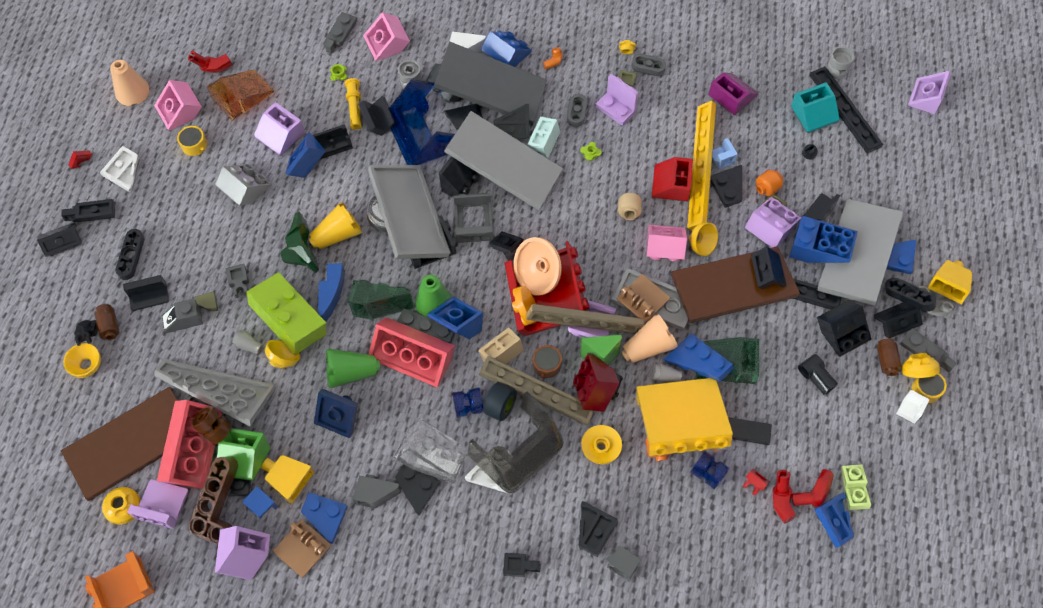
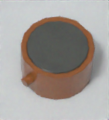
[532,345,562,379]

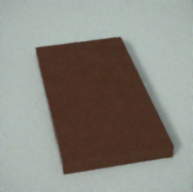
[671,246,800,323]
[60,387,178,501]

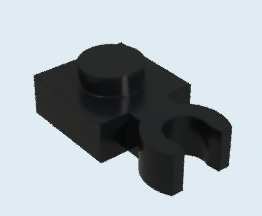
[74,320,98,346]

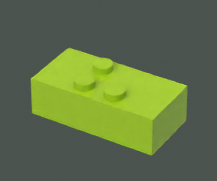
[247,272,326,355]

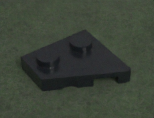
[494,104,529,139]
[710,165,742,208]
[395,460,441,515]
[579,501,618,557]

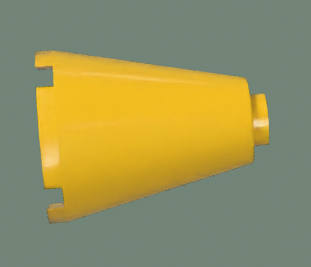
[309,202,363,249]

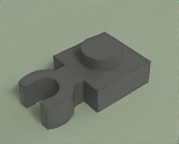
[225,263,249,298]

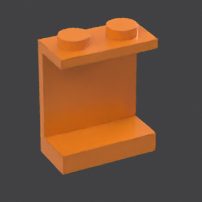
[85,551,155,608]

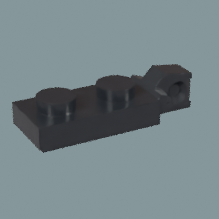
[61,199,115,222]

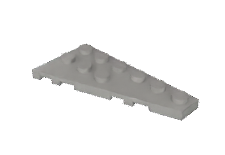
[155,359,274,426]

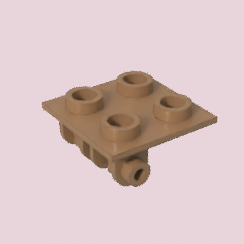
[616,274,671,323]
[272,519,332,578]

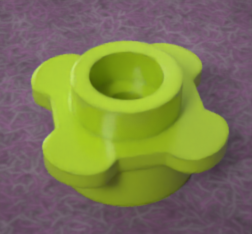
[330,64,347,81]
[580,142,602,161]

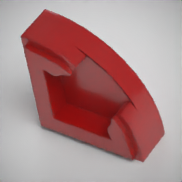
[68,150,92,169]

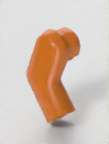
[543,47,563,70]

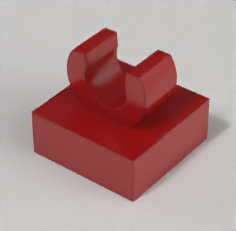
[743,469,770,495]

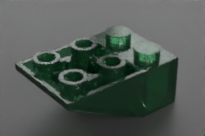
[347,280,414,320]
[695,337,759,384]

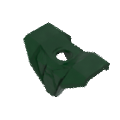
[281,212,319,273]

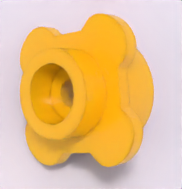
[619,40,636,54]

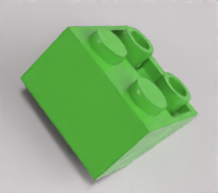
[217,428,271,481]

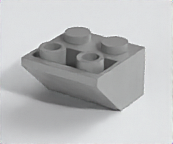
[215,164,272,205]

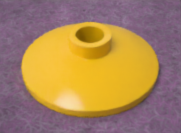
[581,425,622,465]

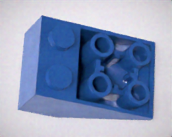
[789,216,858,263]

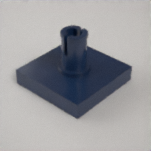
[314,388,358,438]

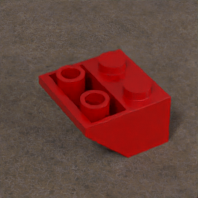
[651,157,693,202]

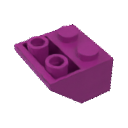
[708,72,758,116]

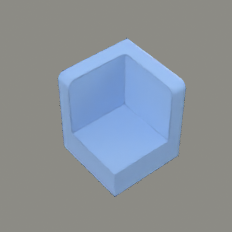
[712,138,737,169]

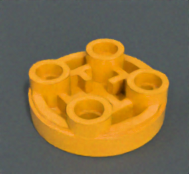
[512,285,537,326]

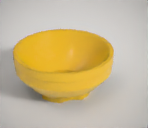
[689,222,718,256]
[265,340,300,369]
[63,343,101,378]
[902,353,940,378]
[102,487,141,525]

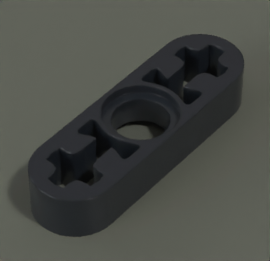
[115,229,145,280]
[885,278,936,312]

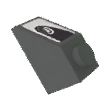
[162,298,203,333]

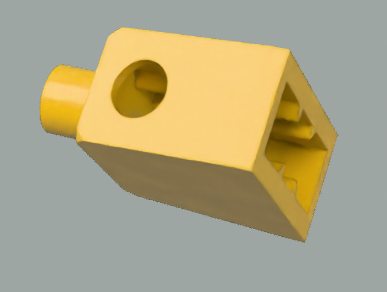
[927,260,972,304]
[261,455,314,504]

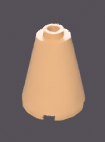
[110,60,150,106]
[621,314,678,363]

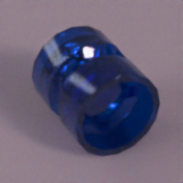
[452,387,484,418]
[690,451,729,490]

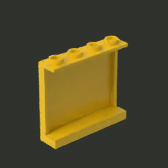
[636,378,733,456]

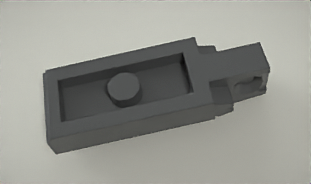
[324,12,357,54]
[900,328,956,372]

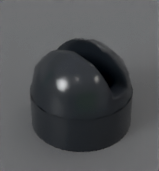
[802,144,818,160]

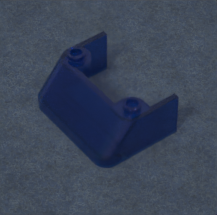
[389,79,455,165]

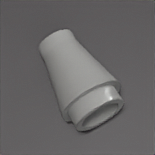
[232,330,263,355]
[652,363,682,382]

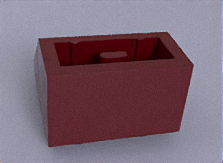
[573,353,619,412]

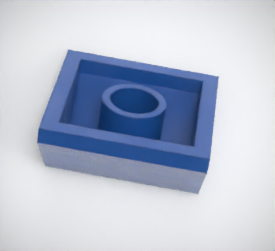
[285,132,325,178]

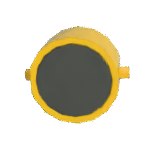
[177,126,208,156]
[911,373,947,403]

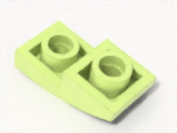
[841,465,871,510]

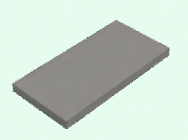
[444,111,563,210]
[368,165,450,259]
[817,199,903,306]

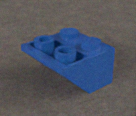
[481,30,532,67]

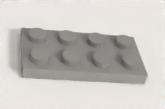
[612,268,688,331]

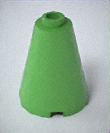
[415,275,452,318]
[326,349,380,388]

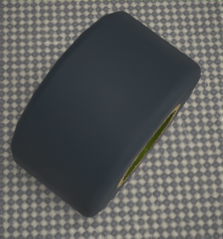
[483,382,517,421]

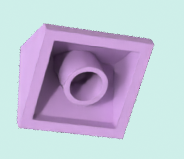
[908,71,951,114]

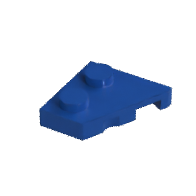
[301,493,348,544]

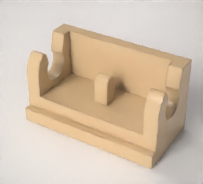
[478,327,524,364]

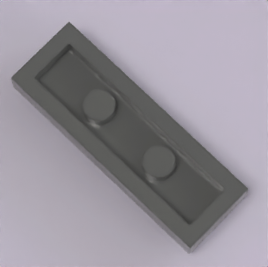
[397,308,455,343]

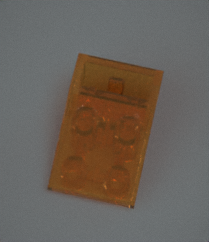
[207,69,274,120]

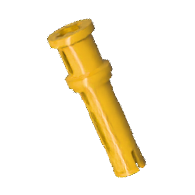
[344,78,362,130]

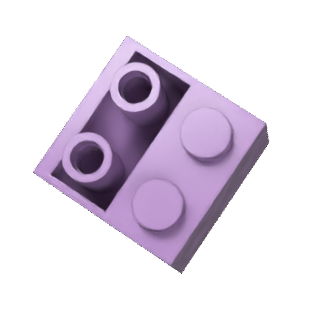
[255,102,305,156]
[745,197,801,247]
[215,526,270,580]

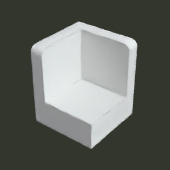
[896,390,930,424]

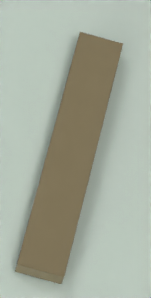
[526,304,644,334]
[479,356,594,425]

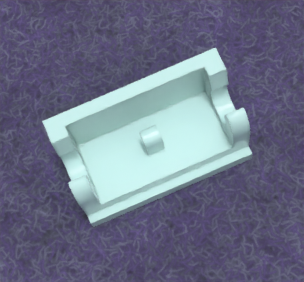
[527,117,560,159]

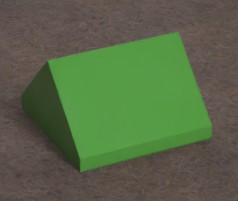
[580,335,622,365]

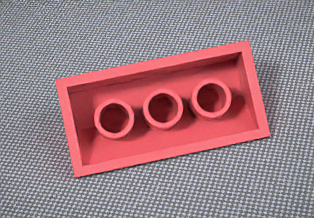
[368,317,455,387]
[157,400,222,489]

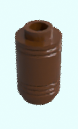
[94,304,120,340]
[877,338,902,376]

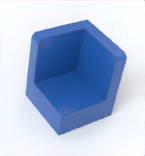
[242,487,278,518]

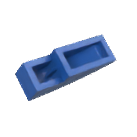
[318,263,345,322]

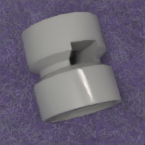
[826,46,855,79]
[398,60,423,92]

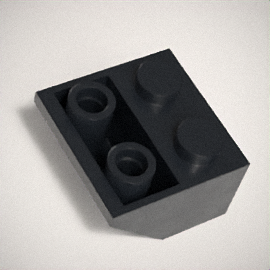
[817,300,872,357]

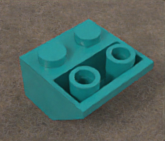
[791,82,840,133]

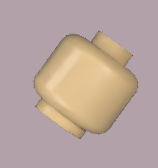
[618,193,642,220]

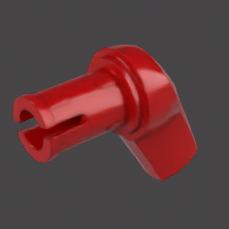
[188,51,233,73]
[792,469,834,508]
[772,470,796,524]

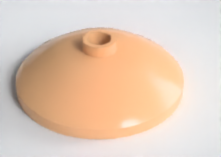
[514,237,561,295]

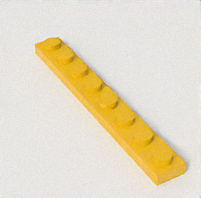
[687,101,716,231]

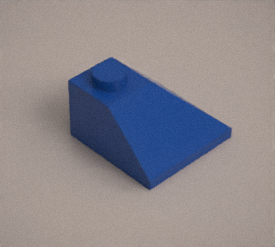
[428,296,483,340]

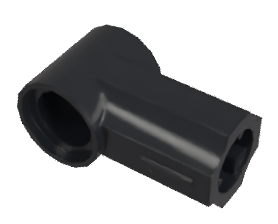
[798,354,838,395]

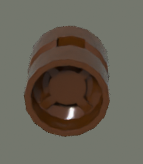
[191,406,231,445]

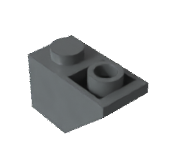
[353,474,401,508]

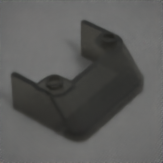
[467,391,564,493]

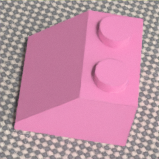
[363,12,410,61]
[154,80,202,130]
[646,225,687,261]

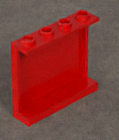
[504,241,590,336]

